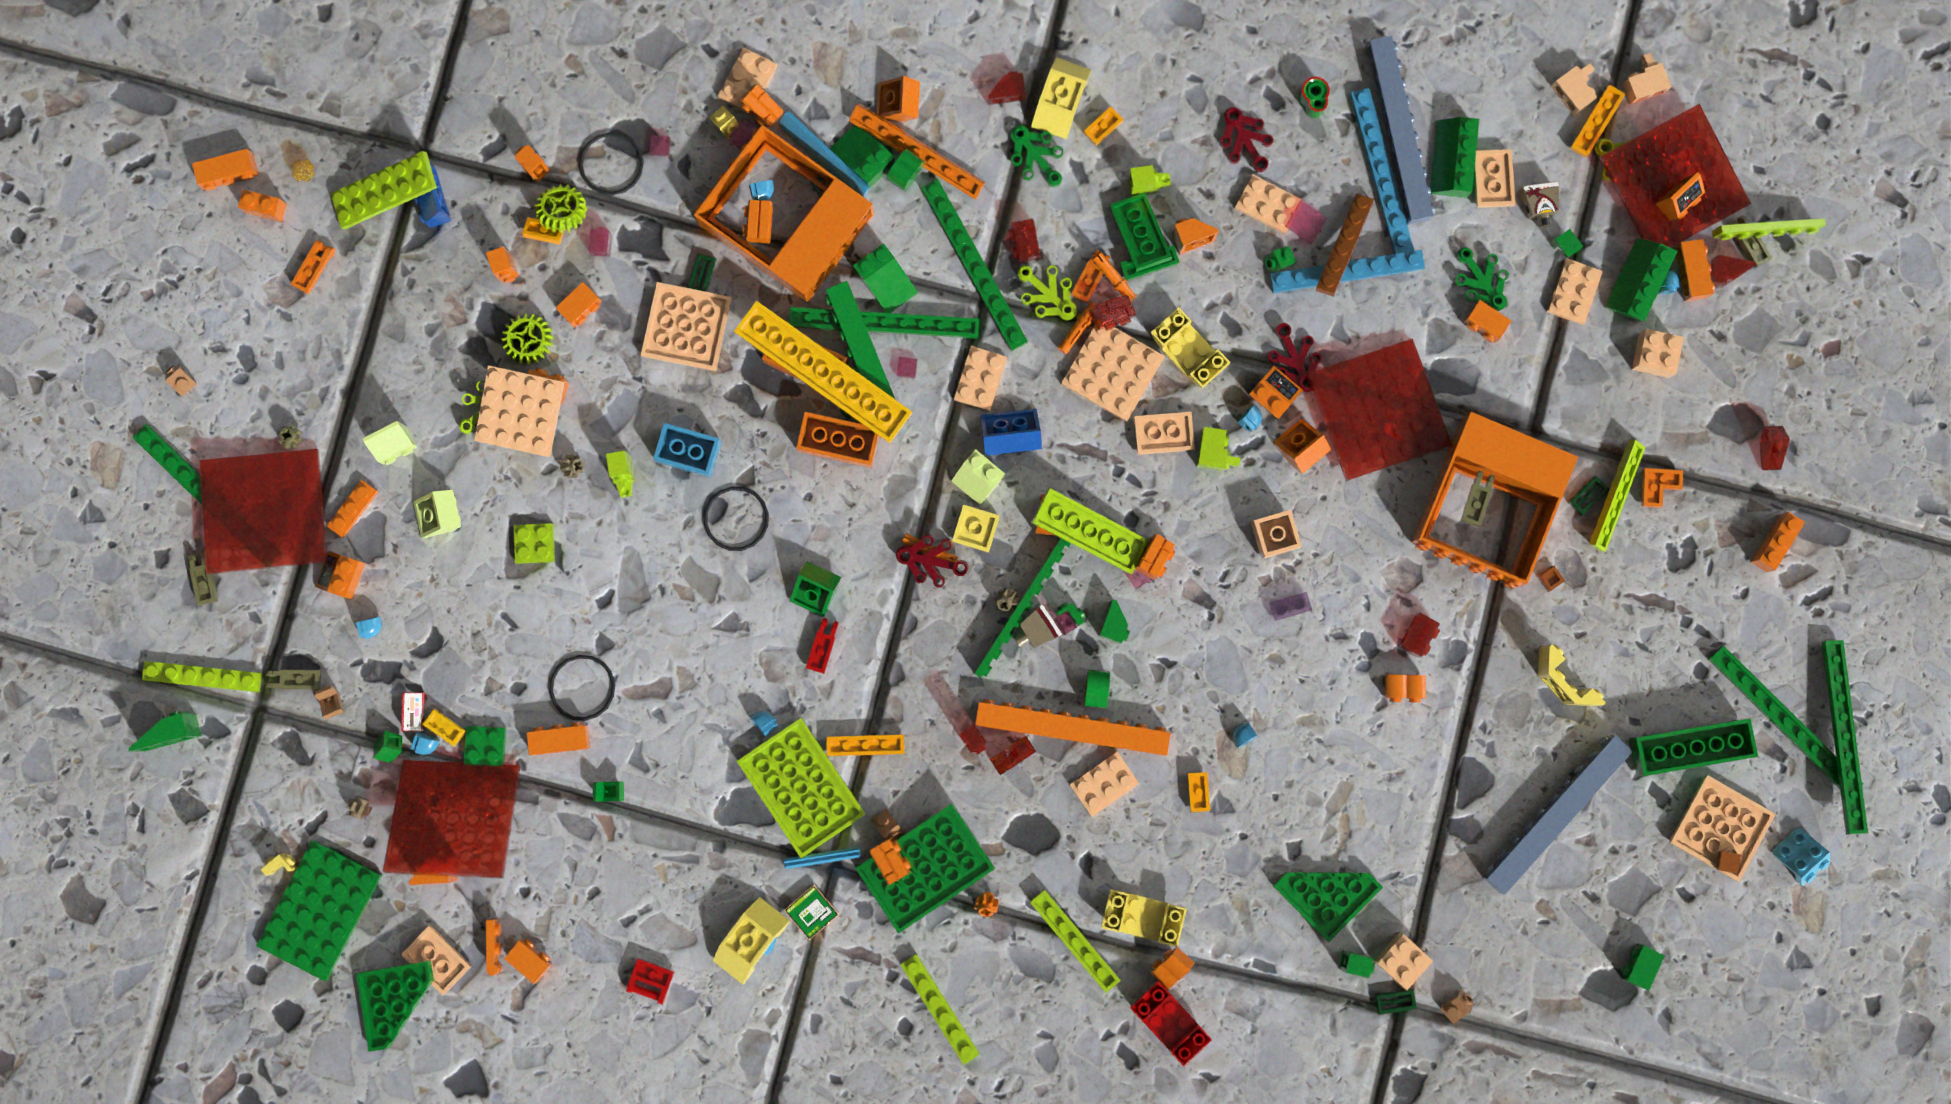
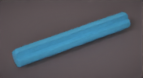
[783,847,860,869]

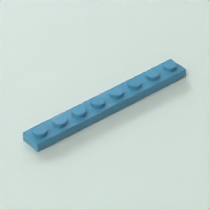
[1270,250,1425,294]

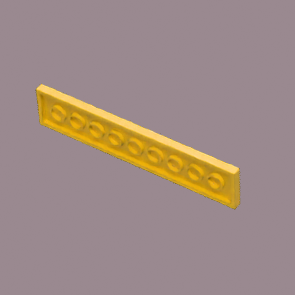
[734,301,912,444]

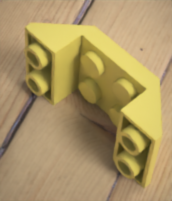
[1031,58,1091,140]
[1151,307,1231,389]
[1538,644,1606,706]
[1101,889,1187,947]
[712,897,790,984]

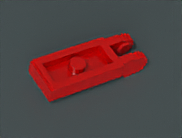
[806,617,839,674]

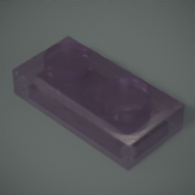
[1269,592,1312,621]

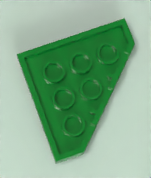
[1273,872,1383,942]
[356,960,434,1052]

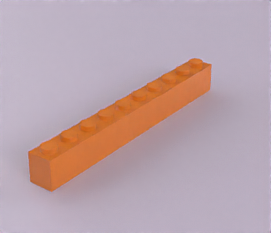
[975,699,1171,756]

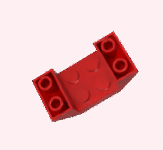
[1129,981,1212,1067]

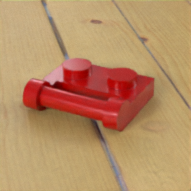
[626,958,675,1005]

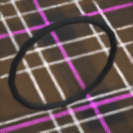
[579,132,644,196]
[704,487,769,551]
[549,655,615,721]

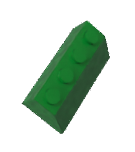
[1430,117,1479,198]
[1605,237,1678,322]

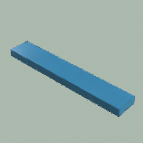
[779,111,870,198]

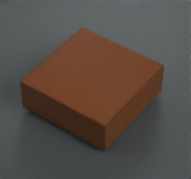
[1537,565,1565,592]
[1716,851,1741,874]

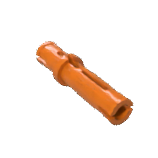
[1092,252,1137,303]
[1057,301,1100,355]
[902,533,959,562]

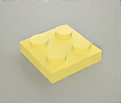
[952,505,1000,553]

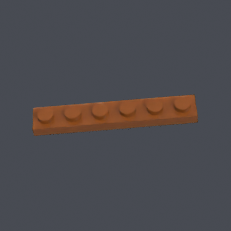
[1316,193,1374,297]

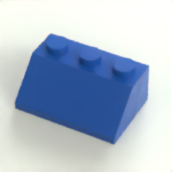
[415,161,451,228]
[980,408,1042,456]

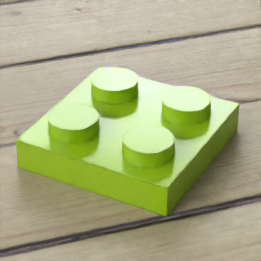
[514,523,555,564]

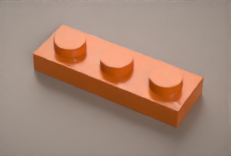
[327,480,378,538]

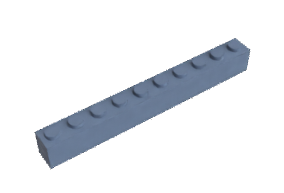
[1366,36,1435,225]
[1483,735,1633,895]

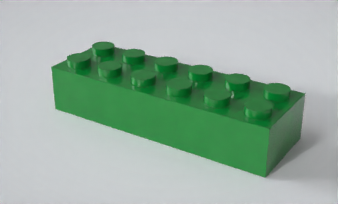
[1629,718,1758,776]

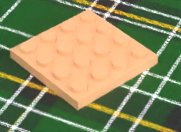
[641,282,732,372]
[1061,319,1165,422]
[474,365,564,457]
[1669,775,1776,882]

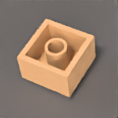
[1632,329,1684,378]
[1251,510,1302,559]
[1373,932,1433,990]

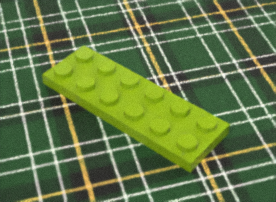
[331,151,437,229]
[1031,488,1149,574]

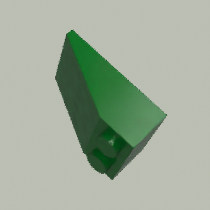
[830,124,895,188]
[853,243,918,313]
[129,711,201,752]

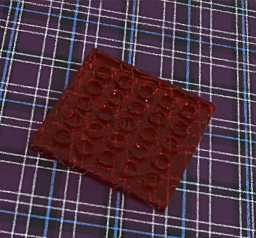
[1599,104,1751,248]
[1307,339,1452,481]
[199,449,327,574]
[383,760,521,878]

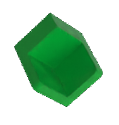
[1549,229,1583,257]
[373,730,403,763]

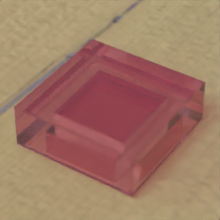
[650,135,671,157]
[897,357,918,379]
[1054,611,1077,636]

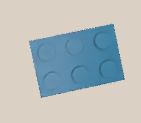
[653,423,722,478]

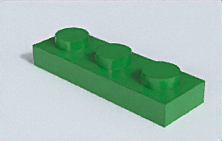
[1120,245,1180,281]

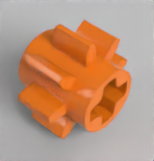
[974,892,999,917]

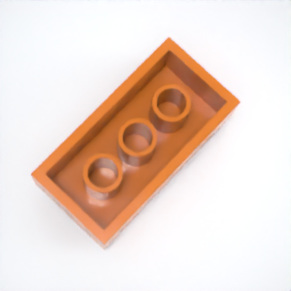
[796,412,880,468]

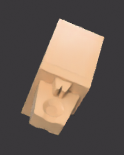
[1623,53,1671,105]
[1551,63,1597,116]

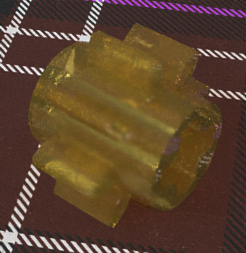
[291,159,315,183]

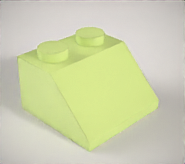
[363,421,417,465]
[951,449,1005,505]
[413,490,461,538]

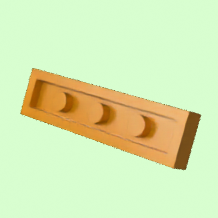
[1569,84,1625,158]
[826,735,905,756]

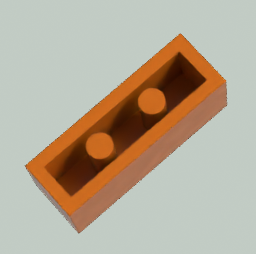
[192,149,259,191]
[1675,239,1715,301]
[1751,512,1805,572]
[527,722,591,755]

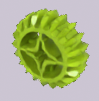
[535,184,587,234]
[501,313,554,365]

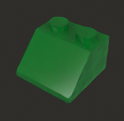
[789,561,842,617]

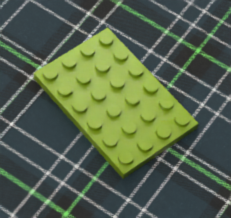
[737,718,866,858]

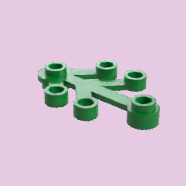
[1011,125,1064,188]
[1454,247,1509,311]

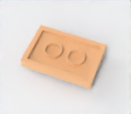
[718,48,778,115]
[1474,149,1515,208]
[1235,175,1303,235]
[1547,258,1603,325]
[954,346,1007,412]
[1134,412,1195,455]
[1070,752,1139,817]
[401,925,472,996]

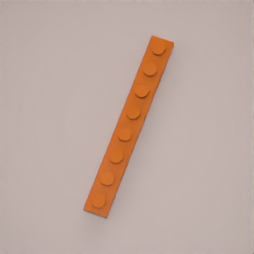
[849,103,986,199]

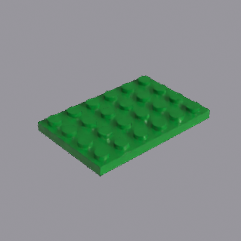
[855,803,996,934]
[256,840,382,982]

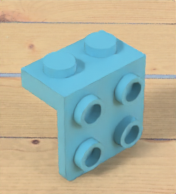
[1772,828,1830,886]

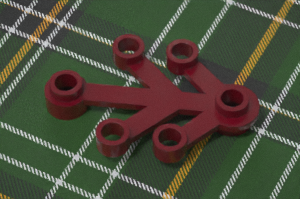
[1220,107,1274,173]
[1267,323,1322,393]
[896,534,969,588]

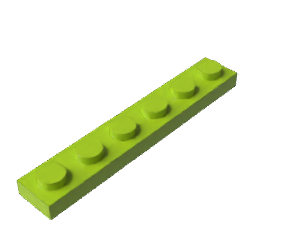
[1712,218,1826,240]
[1589,439,1646,552]
[142,661,262,692]
[1030,889,1121,993]
[900,954,980,1065]

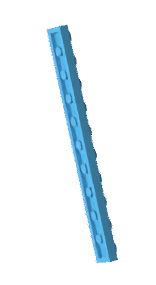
[1350,88,1414,254]

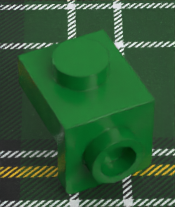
[1263,246,1297,274]
[1056,602,1085,627]
[592,781,624,802]

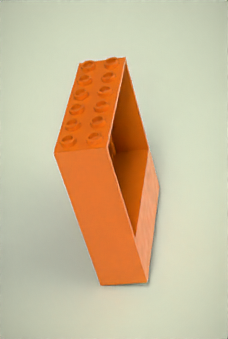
[694,125,875,303]
[1411,412,1578,589]

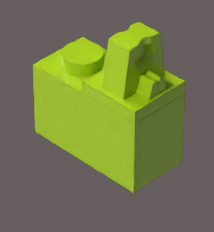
[1127,165,1171,197]
[1197,427,1241,471]
[606,451,635,498]

